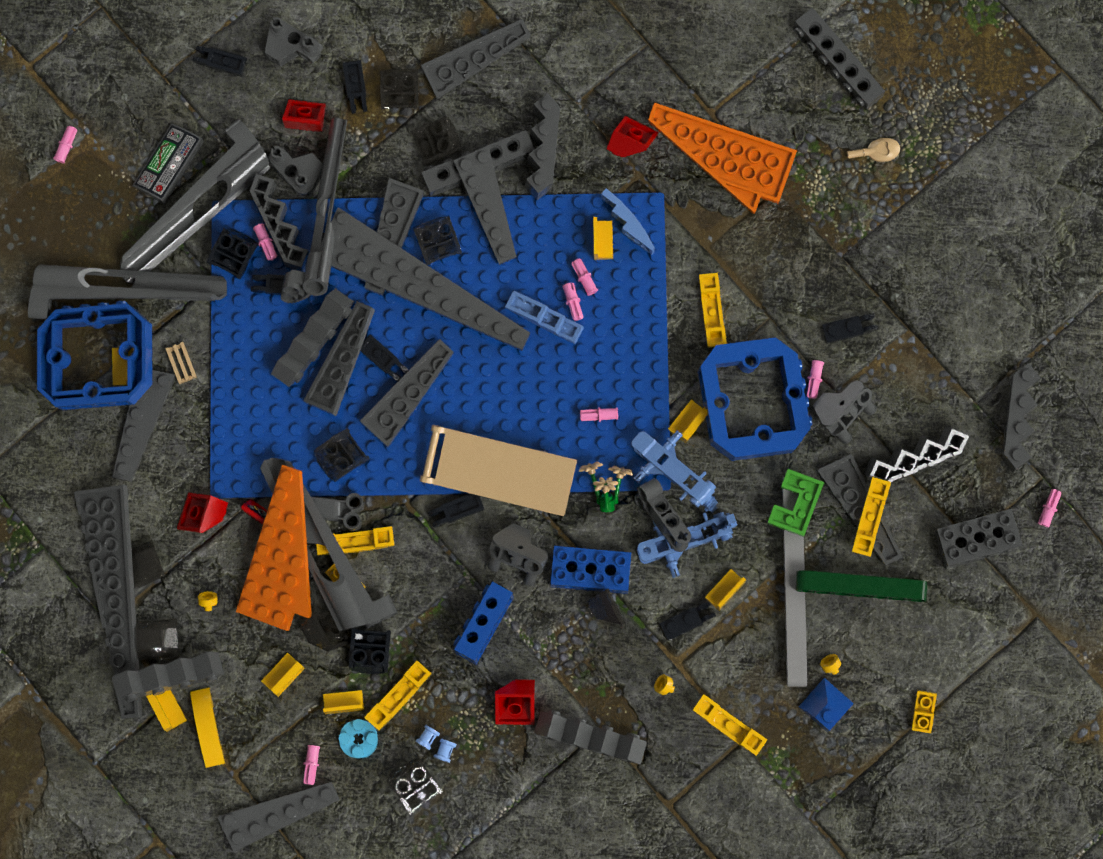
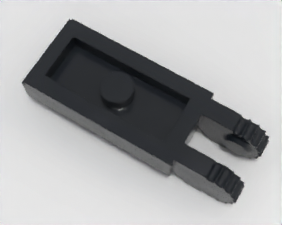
[192,46,247,77]
[342,60,368,114]
[251,274,285,295]
[822,313,878,344]
[360,334,409,382]
[428,494,485,528]
[660,601,716,641]

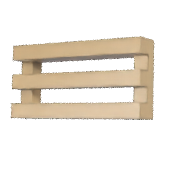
[165,342,197,384]

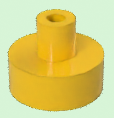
[198,591,218,611]
[820,654,841,675]
[654,674,675,695]

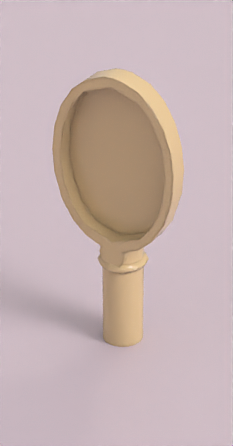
[847,138,900,162]

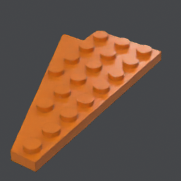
[648,103,797,214]
[236,465,312,631]

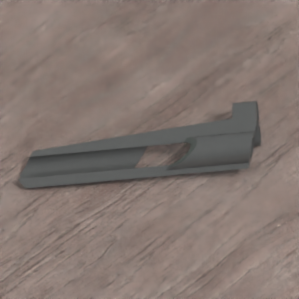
[280,117,347,303]
[120,118,270,284]
[28,264,227,319]
[260,458,398,631]

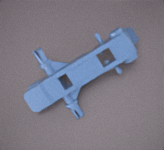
[632,430,718,513]
[637,512,737,578]

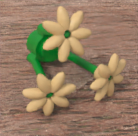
[579,462,633,513]

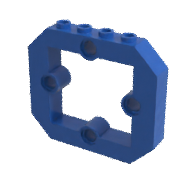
[37,301,152,410]
[697,338,812,461]

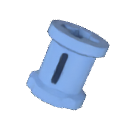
[416,724,440,750]
[434,739,457,763]

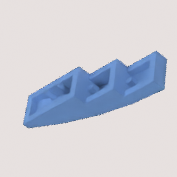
[601,188,655,255]
[505,291,584,344]

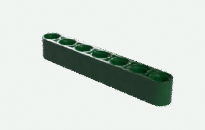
[795,570,927,602]

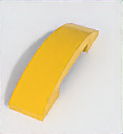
[699,273,727,348]
[852,477,891,557]
[316,526,394,555]
[364,661,431,731]
[190,688,225,768]
[693,694,767,756]

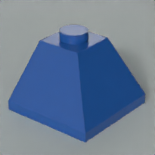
[799,678,854,733]

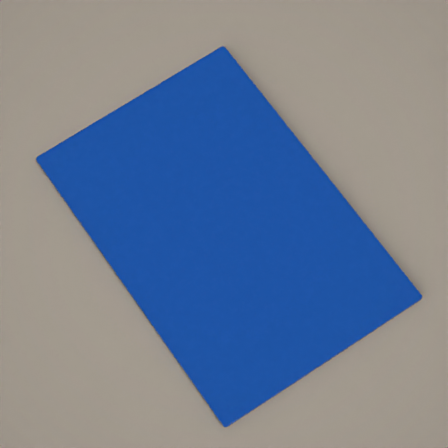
[210,193,671,499]

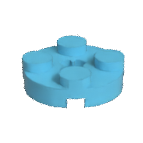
[339,719,378,759]

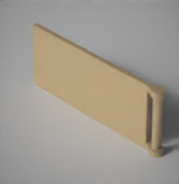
[420,425,577,516]

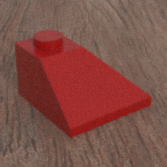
[606,116,659,157]
[177,493,228,533]
[495,679,535,725]

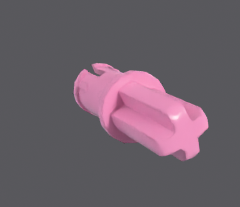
[53,126,77,164]
[253,223,277,261]
[572,258,598,296]
[562,283,583,321]
[806,360,824,399]
[580,407,618,422]
[1038,489,1061,528]
[303,745,320,785]

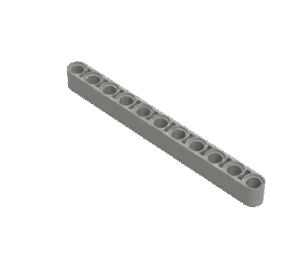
[782,477,807,687]

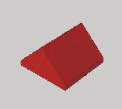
[282,99,326,132]

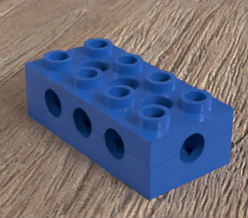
[551,546,631,594]
[453,581,514,665]

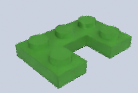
[767,469,824,537]

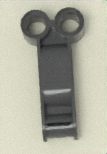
[634,478,691,552]
[311,493,365,532]

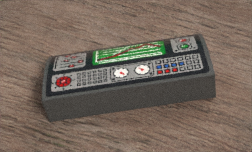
[132,123,204,205]

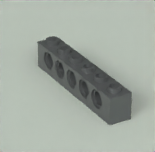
[794,7,885,110]
[421,130,535,197]

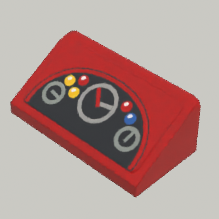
[241,500,268,525]

